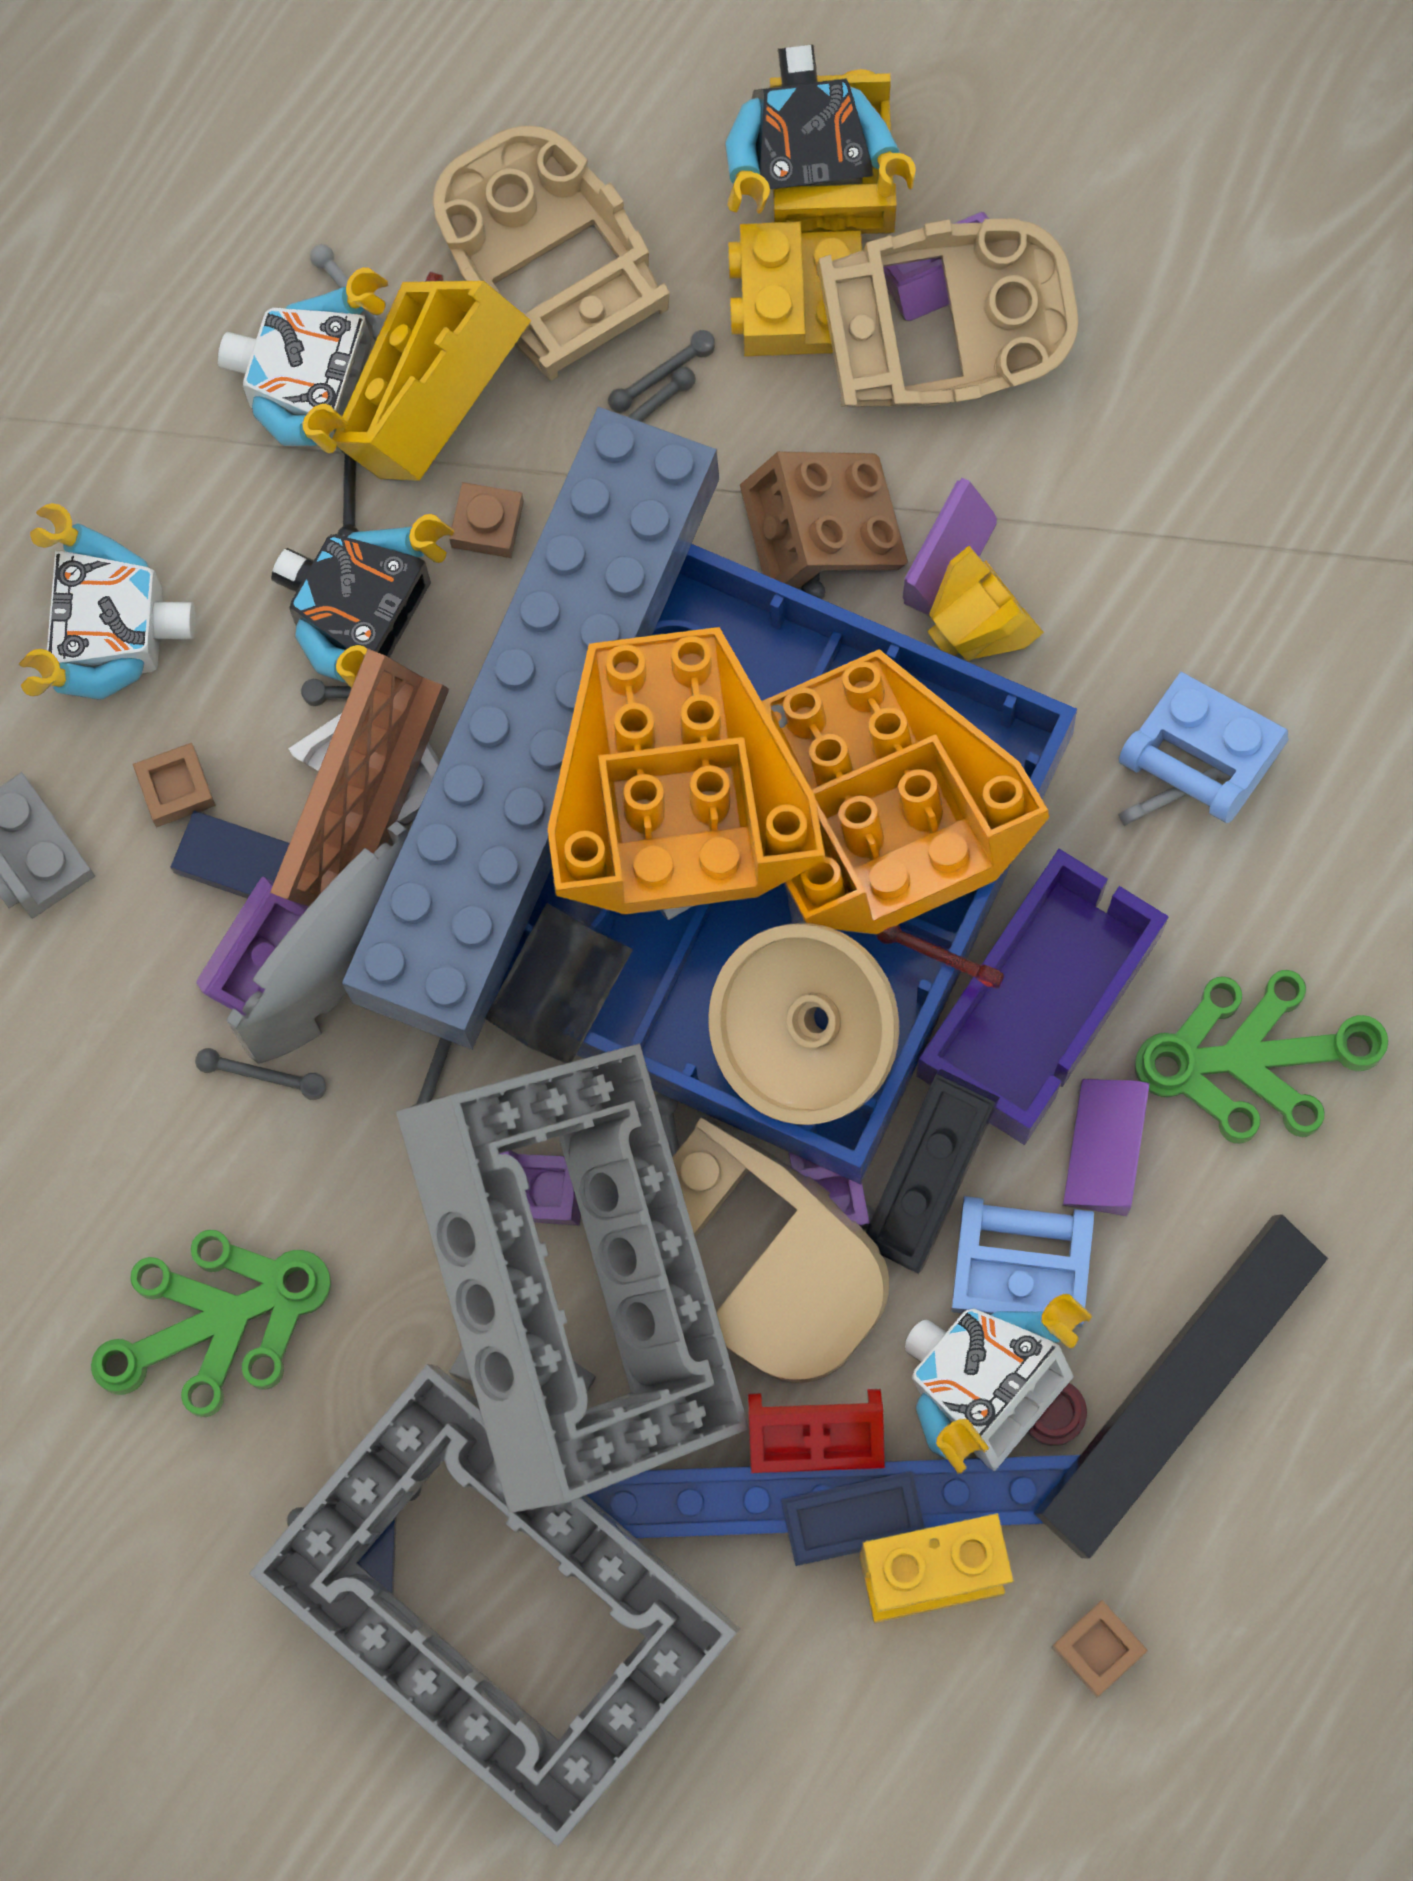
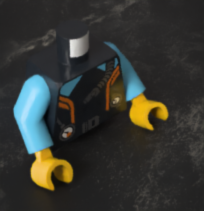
[725,44,916,214]
[271,514,455,688]

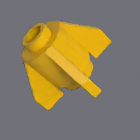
[927,546,1044,662]

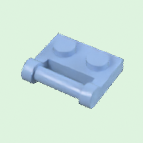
[1119,672,1289,823]
[951,1196,1094,1328]

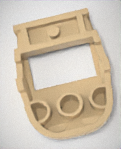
[433,126,670,381]
[816,219,1078,407]
[672,1117,889,1383]

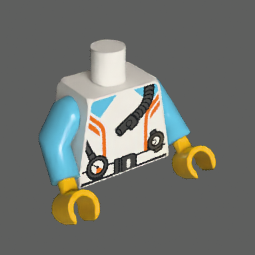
[218,267,389,454]
[19,503,196,700]
[905,1294,1092,1474]

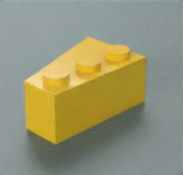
[332,281,532,481]

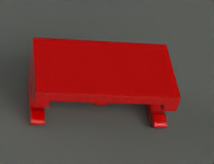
[748,1389,885,1473]

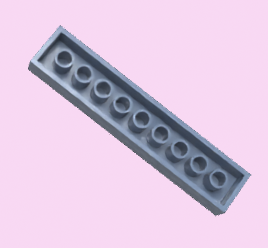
[342,407,720,1050]

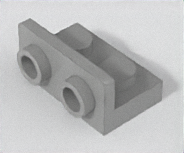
[0,772,95,919]

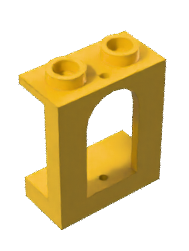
[770,69,897,234]
[859,1513,1014,1623]

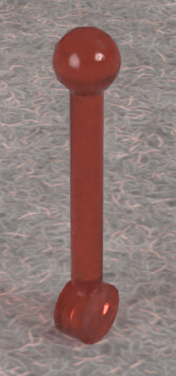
[875,924,1005,989]

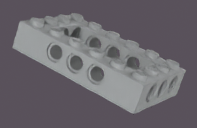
[396,1043,749,1513]
[249,1364,740,1847]

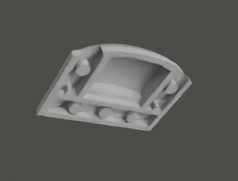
[226,821,408,1064]

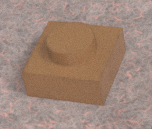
[449,482,524,558]
[133,742,216,827]
[1051,1600,1148,1698]

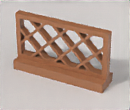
[270,649,449,906]

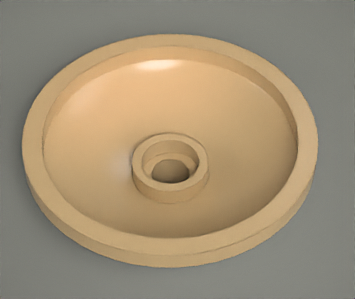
[708,923,899,1125]

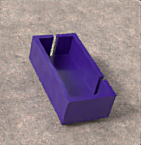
[916,848,1169,1145]

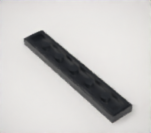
[1034,1214,1328,1559]

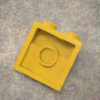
[728,222,862,356]

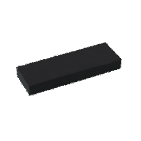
[866,1069,1000,1274]

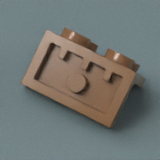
[740,452,907,589]

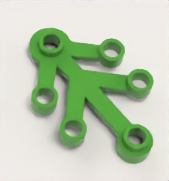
[1135,970,1388,1144]
[91,1230,331,1417]

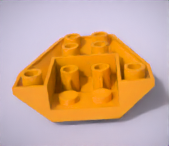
[547,627,825,914]
[762,649,1049,934]

